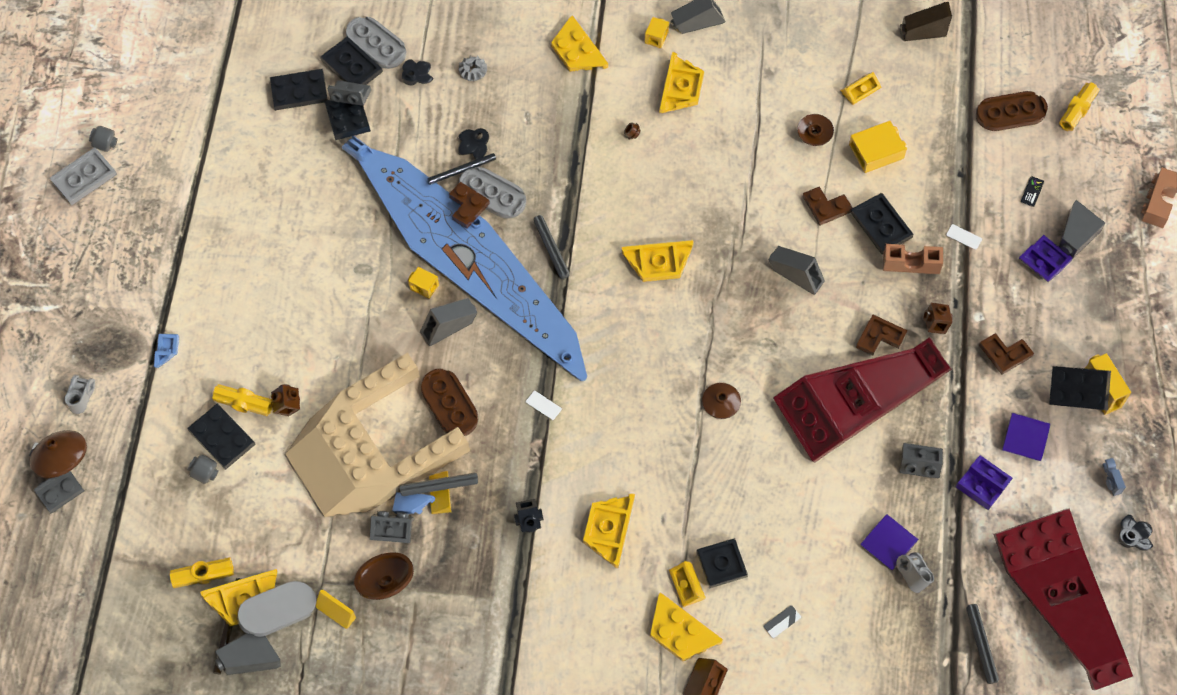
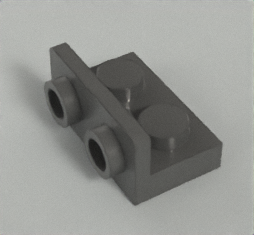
[327,81,372,106]
[900,443,943,479]
[34,471,84,514]
[370,511,414,543]

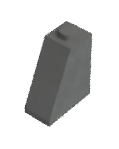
[671,0,726,34]
[1058,200,1105,258]
[768,246,825,295]
[420,298,478,346]
[214,633,281,675]

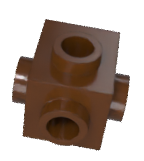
[923,302,953,334]
[271,384,300,417]

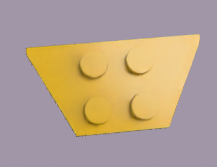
[551,16,608,72]
[659,52,704,113]
[622,240,693,282]
[583,494,635,568]
[200,569,277,626]
[650,592,723,662]

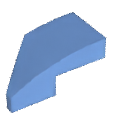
[154,334,179,368]
[392,492,435,514]

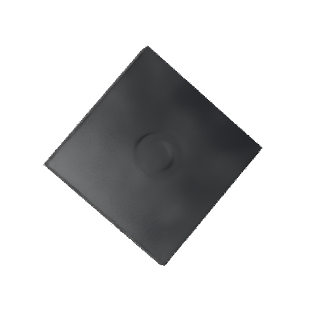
[696,538,748,589]

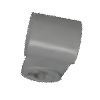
[65,375,95,414]
[897,552,934,593]

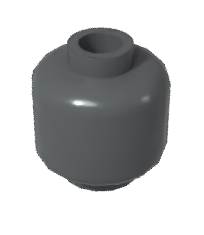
[89,126,118,152]
[187,455,219,484]

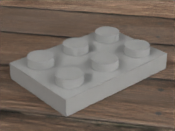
[50,147,117,205]

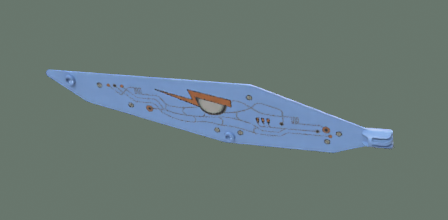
[342,136,587,381]

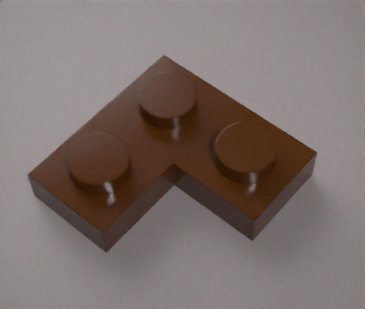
[449,181,490,229]
[803,186,853,226]
[856,314,908,356]
[979,333,1034,375]

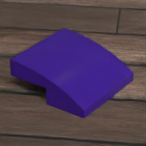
[1019,235,1073,282]
[1002,413,1050,461]
[956,455,1013,510]
[860,514,919,571]

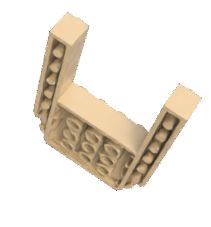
[285,353,470,517]

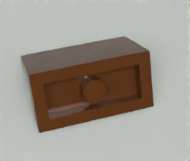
[683,658,728,695]

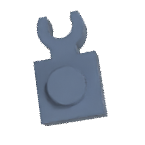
[1102,458,1126,496]

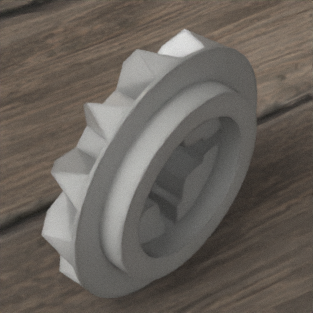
[459,55,487,81]

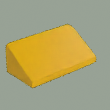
[840,72,882,105]
[429,471,451,514]
[669,561,706,607]
[316,590,356,629]

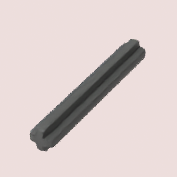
[533,215,569,279]
[400,473,478,496]
[966,604,999,684]

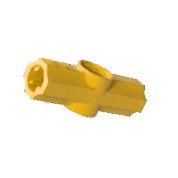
[1059,82,1099,131]
[212,384,272,417]
[170,557,234,588]

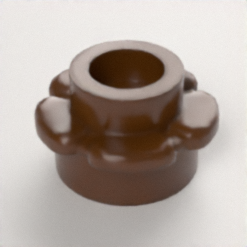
[624,122,641,140]

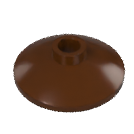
[797,114,834,146]
[702,383,741,419]

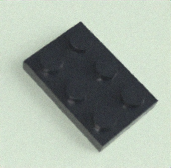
[321,36,383,85]
[270,69,328,111]
[324,100,371,141]
[850,193,914,254]
[1049,366,1111,410]
[187,403,256,470]

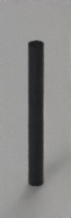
[427,153,496,185]

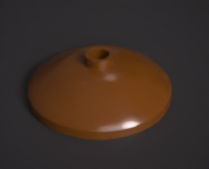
[30,430,87,478]
[354,552,414,600]

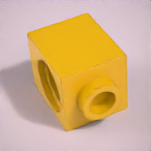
[645,17,669,48]
[408,267,439,299]

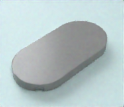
[346,17,406,69]
[459,167,526,218]
[237,581,316,637]

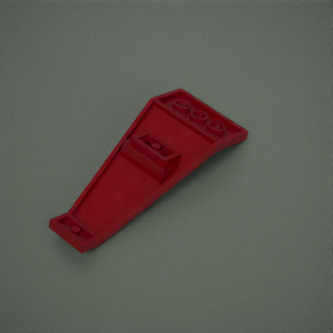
[773,337,952,463]
[993,508,1133,690]

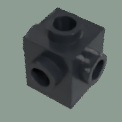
[514,499,544,533]

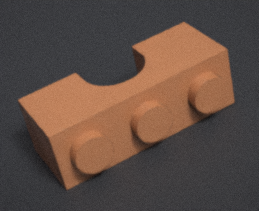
[1141,167,1177,228]
[883,244,943,274]

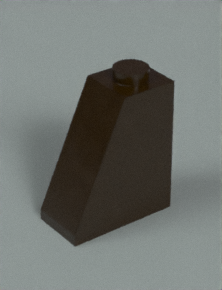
[900,2,952,41]

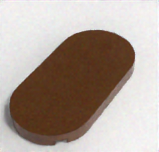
[976,91,1048,131]
[421,369,478,436]

